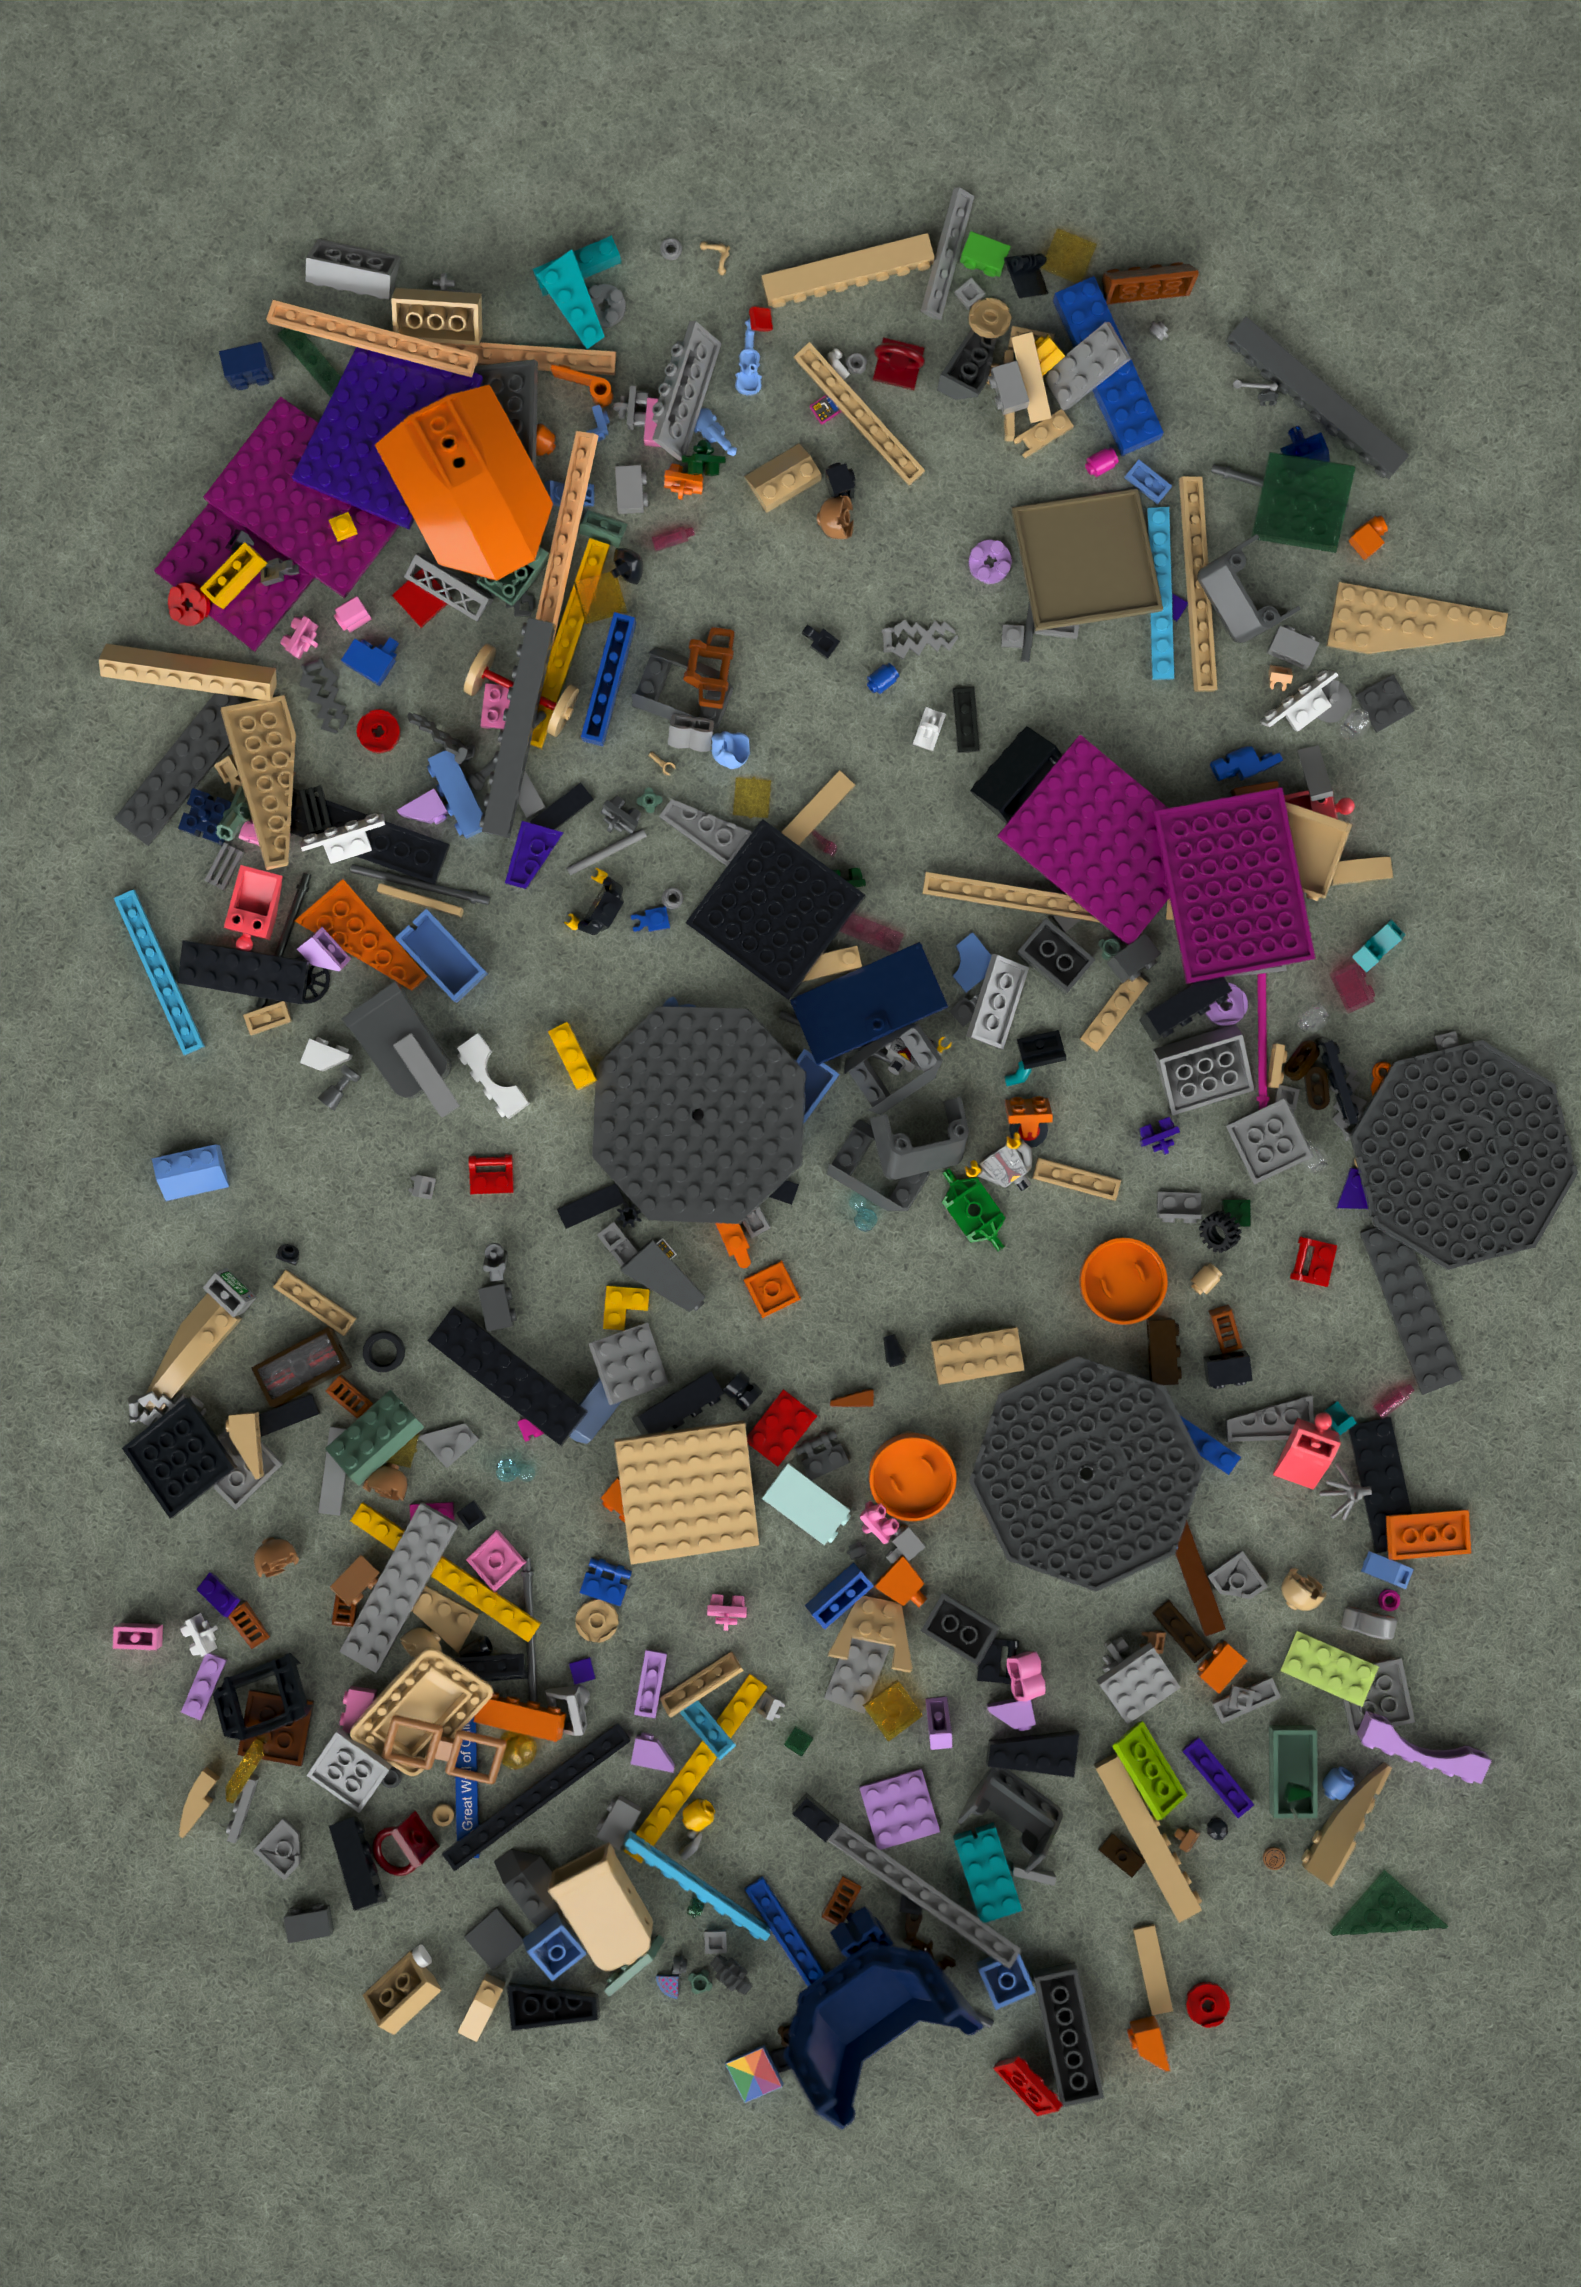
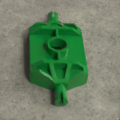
[942,1168,1006,1252]

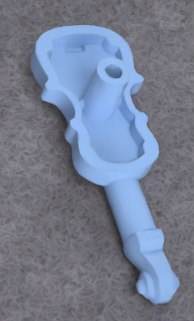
[735,319,762,395]
[694,408,737,456]

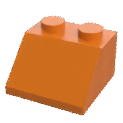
[1127,2016,1170,2072]

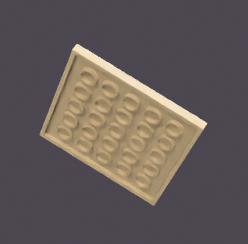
[614,1421,759,1564]

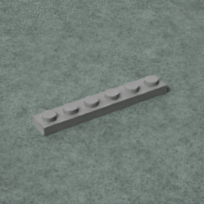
[921,187,974,320]

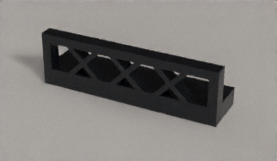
[451,1653,528,1682]

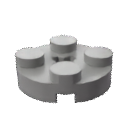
[588,284,626,329]

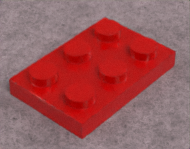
[747,1389,818,1467]
[993,2056,1063,2116]

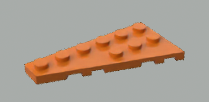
[295,879,428,991]

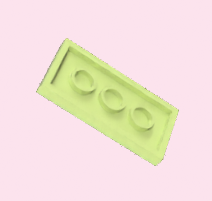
[1280,1631,1379,1707]

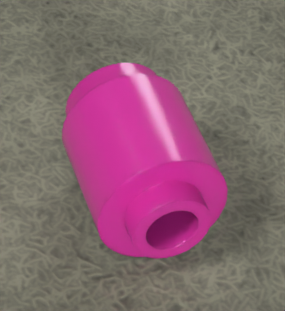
[1085,447,1119,477]

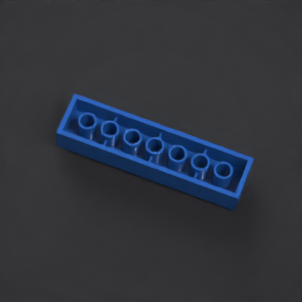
[1053,276,1164,456]

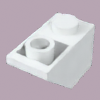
[300,1037,353,1071]

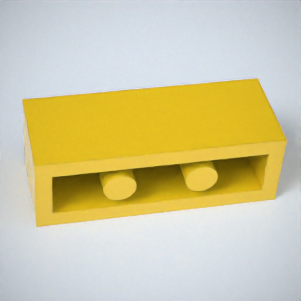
[200,542,267,609]
[548,1022,597,1090]

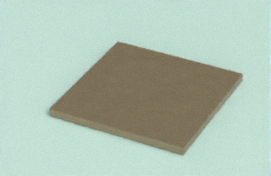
[1012,488,1163,631]

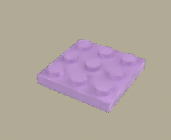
[859,1768,940,1850]

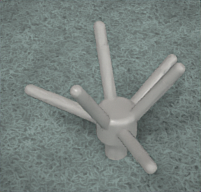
[1319,1463,1372,1520]

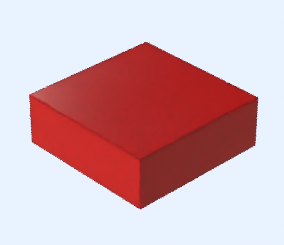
[749,307,773,332]

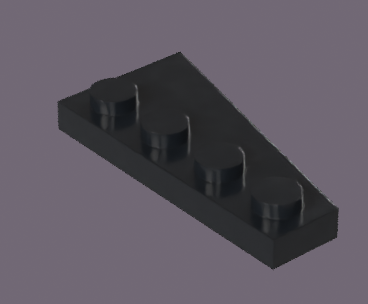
[1315,1037,1359,1125]

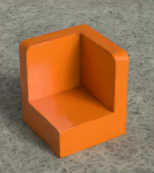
[1348,524,1385,561]

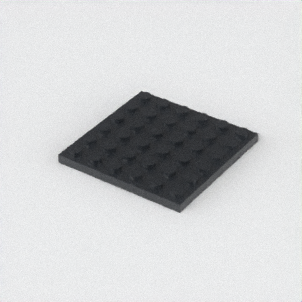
[686,819,866,1000]

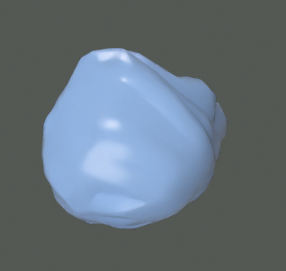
[711,731,750,769]

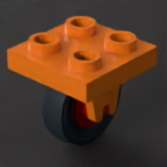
[1005,1096,1052,1148]

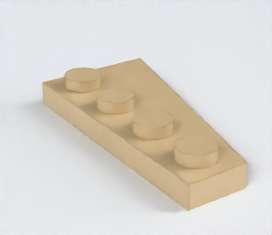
[412,1586,479,1653]

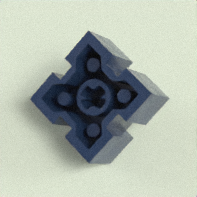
[178,788,232,845]
[830,1906,894,1958]

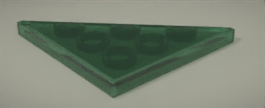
[1330,1870,1448,1936]

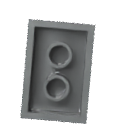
[1016,918,1096,995]
[921,1593,1001,1665]

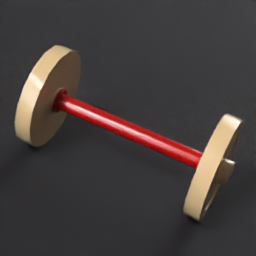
[464,644,579,737]

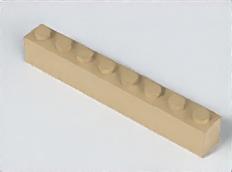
[762,233,934,308]
[99,644,277,701]
[1094,1753,1202,1923]

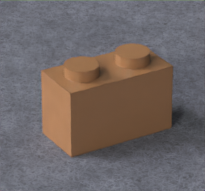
[330,1555,380,1607]

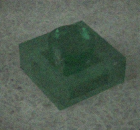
[784,1725,814,1757]

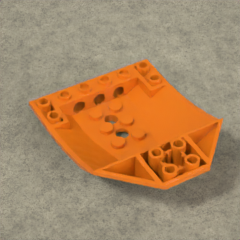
[375,384,553,581]

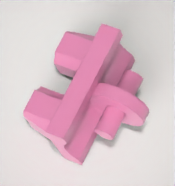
[280,616,318,659]
[860,1501,899,1544]
[707,1594,747,1631]

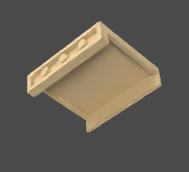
[1285,802,1352,901]

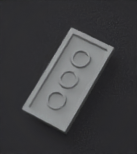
[1043,322,1131,411]
[966,954,1029,1049]
[824,1638,890,1714]

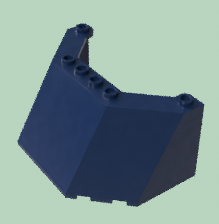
[784,1942,984,2130]

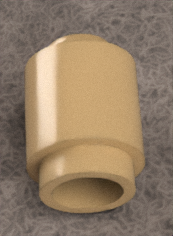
[1191,1263,1223,1295]

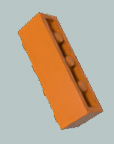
[474,1692,567,1742]

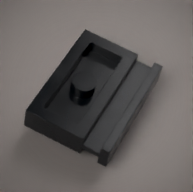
[1017,1030,1066,1070]

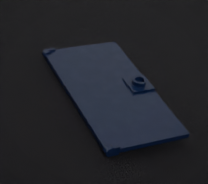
[790,942,948,1065]

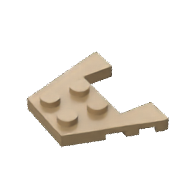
[828,1596,912,1673]

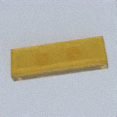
[225,1739,263,1803]

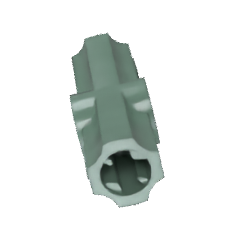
[216,786,252,841]

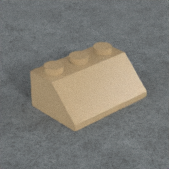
[744,444,821,513]
[363,1951,442,2035]

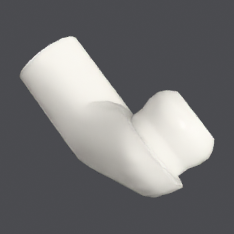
[827,348,850,380]

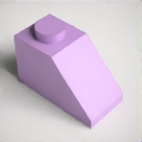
[397,789,449,825]
[297,927,351,971]
[925,1697,952,1750]
[987,1698,1036,1731]
[631,1732,675,1772]

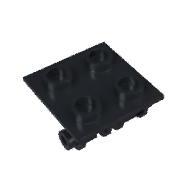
[1004,253,1049,299]

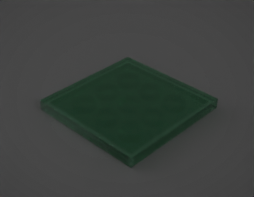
[1251,452,1356,553]

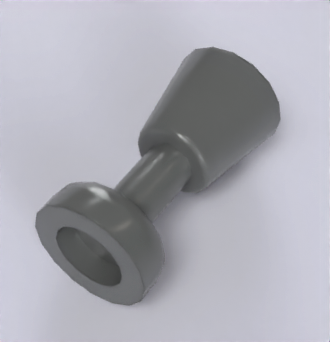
[318,1064,361,1111]

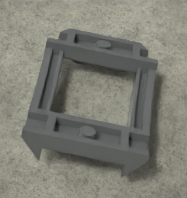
[632,647,734,729]
[844,1023,943,1115]
[827,1119,930,1212]

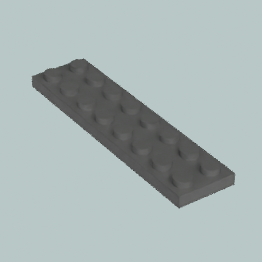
[114,693,244,846]
[1360,1227,1463,1395]

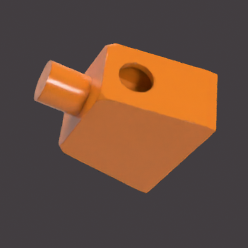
[874,1554,927,1607]

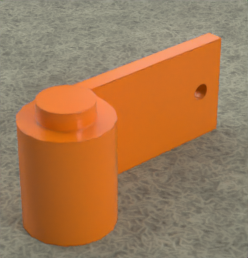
[550,364,614,407]

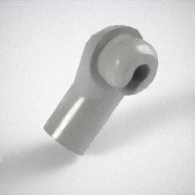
[679,1829,703,1860]

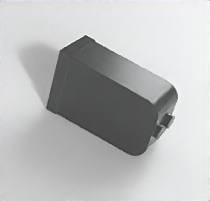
[341,982,451,1099]

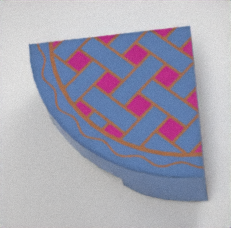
[656,1975,678,1999]

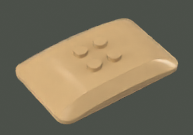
[350,1648,493,1776]

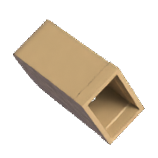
[548,1842,653,1971]

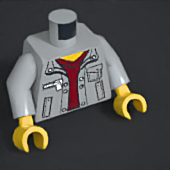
[885,1035,952,1075]
[965,1133,1032,1191]

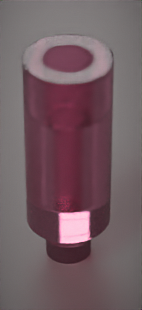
[651,526,695,552]
[1373,1384,1414,1419]

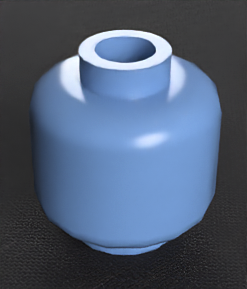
[1322,1767,1355,1800]

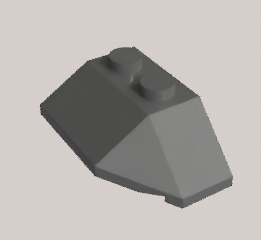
[494,1849,563,1927]

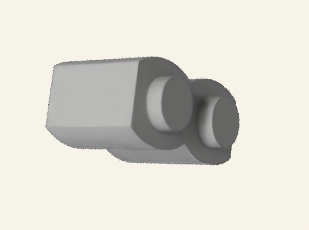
[668,714,714,752]

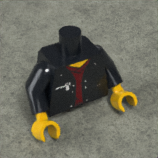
[564,868,624,935]

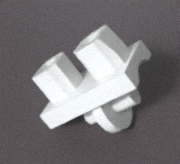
[913,707,946,751]
[180,1613,218,1656]

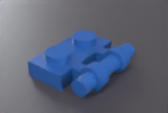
[580,1558,632,1606]

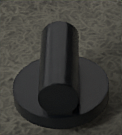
[275,1244,299,1266]

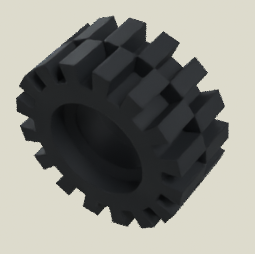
[1199,1210,1242,1253]

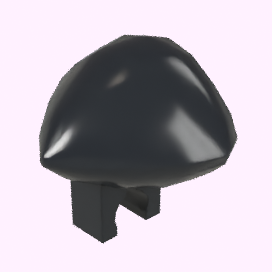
[611,548,643,585]

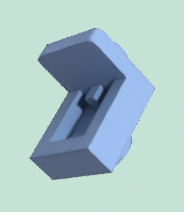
[586,405,610,442]

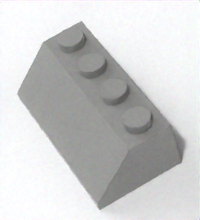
[305,239,401,299]

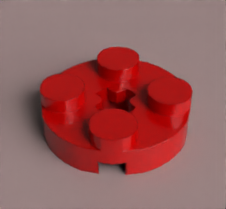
[168,582,211,626]
[357,709,401,754]
[1185,1982,1230,2028]

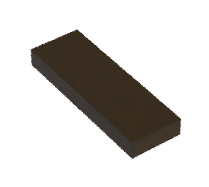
[1152,1599,1211,1664]

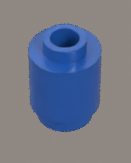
[867,663,899,694]

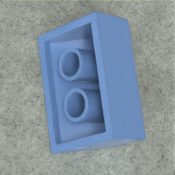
[152,1145,229,1201]

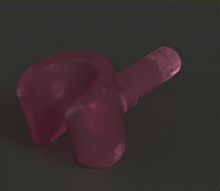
[812,830,837,857]

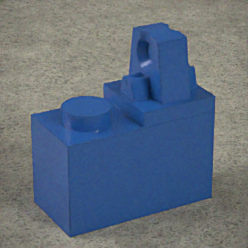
[341,637,399,686]

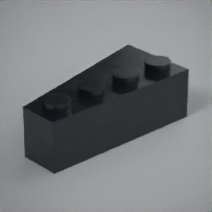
[1139,977,1233,1042]
[632,1371,724,1435]
[986,1730,1080,1778]
[329,1817,388,1911]
[507,1983,601,2031]

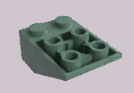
[477,547,549,606]

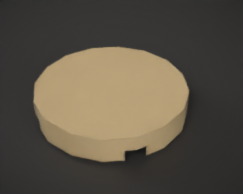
[968,298,1012,338]
[575,1599,618,1643]

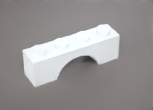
[457,1033,530,1119]

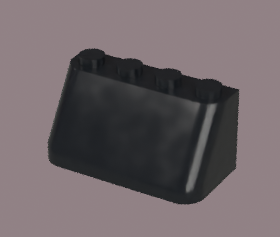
[970,726,1062,824]

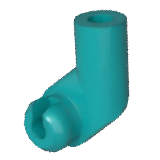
[1004,1060,1032,1087]

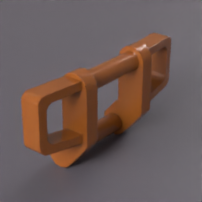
[683,627,735,709]

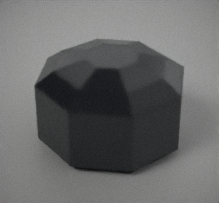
[1207,1818,1228,1840]

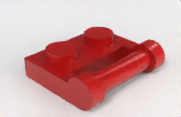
[468,1154,514,1194]
[1290,1237,1337,1287]

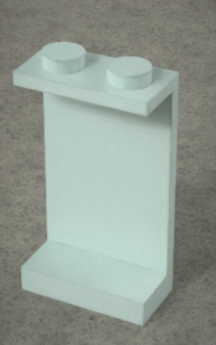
[762,1462,851,1546]

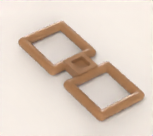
[381,1715,507,1785]

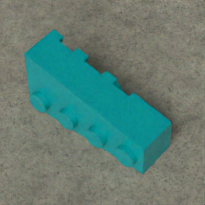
[536,249,605,349]

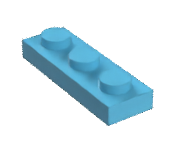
[679,1701,736,1760]

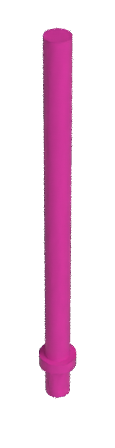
[1256,973,1270,1110]

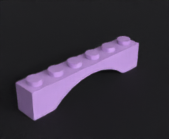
[1357,1711,1491,1784]

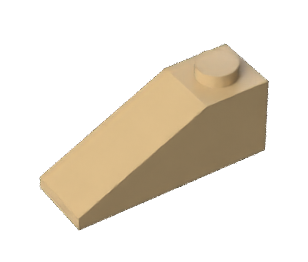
[802,946,862,982]
[226,1412,264,1479]
[457,1973,505,2042]

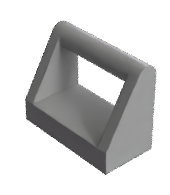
[545,1686,588,1736]

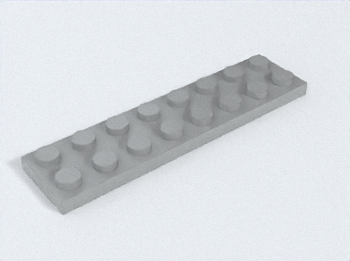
[339,1502,459,1673]

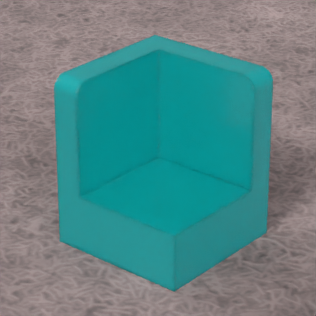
[1322,1402,1357,1436]

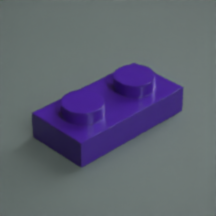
[196,1572,241,1617]

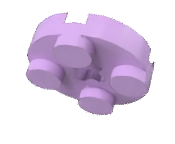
[968,540,1012,584]
[1205,983,1248,1026]

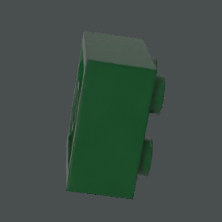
[1222,1200,1251,1227]

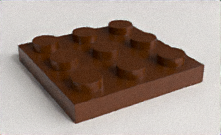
[237,1689,314,1766]

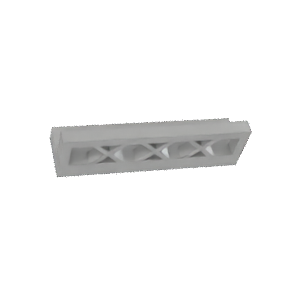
[404,553,494,621]

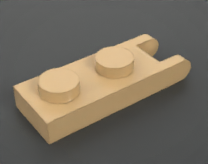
[1013,409,1074,458]

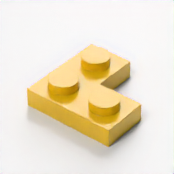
[603,1286,650,1331]

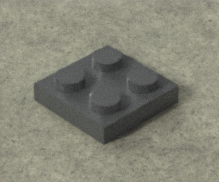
[1355,674,1414,733]

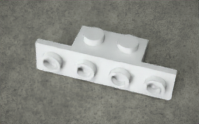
[1260,670,1338,732]
[301,814,385,864]

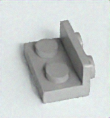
[1157,1192,1202,1223]

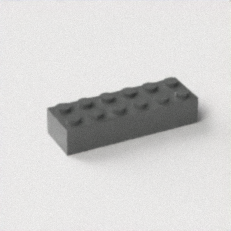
[1032,1962,1104,2107]

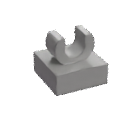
[408,1174,436,1199]
[1227,1685,1255,1712]
[756,1691,785,1721]

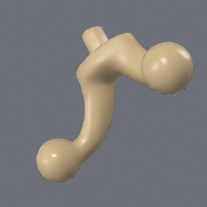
[700,241,730,275]

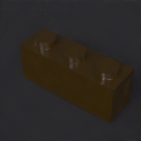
[1146,1319,1182,1385]

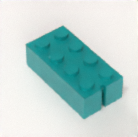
[953,1822,1023,1923]

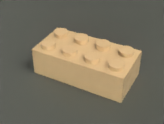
[391,288,482,345]
[931,1326,1024,1385]

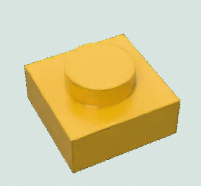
[329,512,358,542]

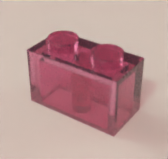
[1330,962,1375,1014]

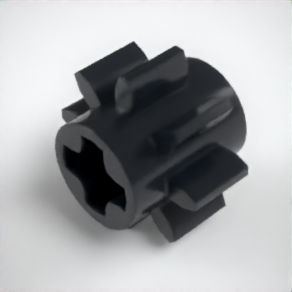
[616,1202,642,1228]

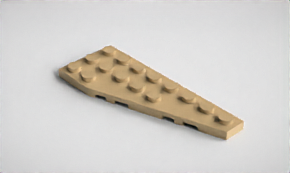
[1327,582,1508,654]
[221,695,296,870]

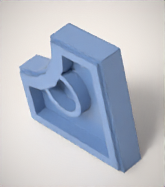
[953,932,992,993]

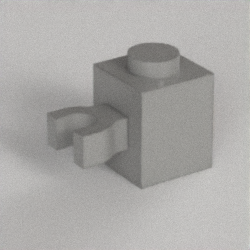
[886,1525,925,1564]

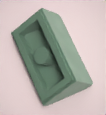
[579,510,628,548]

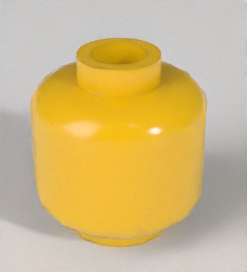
[682,1799,715,1832]

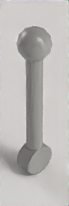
[1233,380,1278,391]

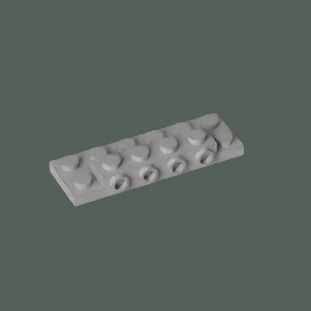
[652,321,721,460]

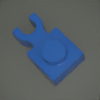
[631,907,670,932]

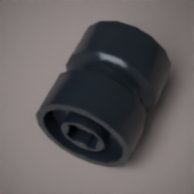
[723,1370,763,1411]

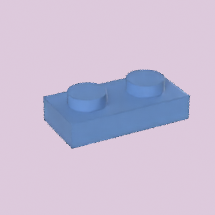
[1125,460,1172,505]

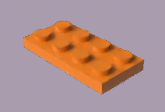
[1386,1509,1471,1560]

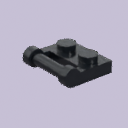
[977,1638,1019,1685]

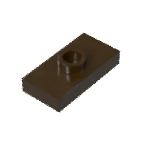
[1098,1832,1146,1878]

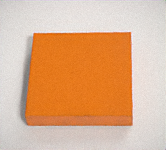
[744,1261,801,1318]

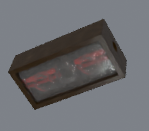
[251,1327,352,1408]

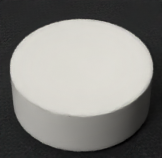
[412,1944,432,1968]

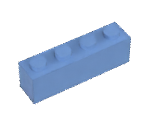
[427,750,483,839]

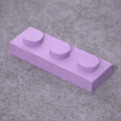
[634,1649,667,1718]
[181,1652,227,1721]

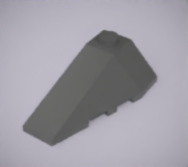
[937,329,997,400]

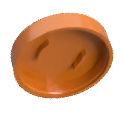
[1079,1238,1168,1325]
[869,1433,956,1521]

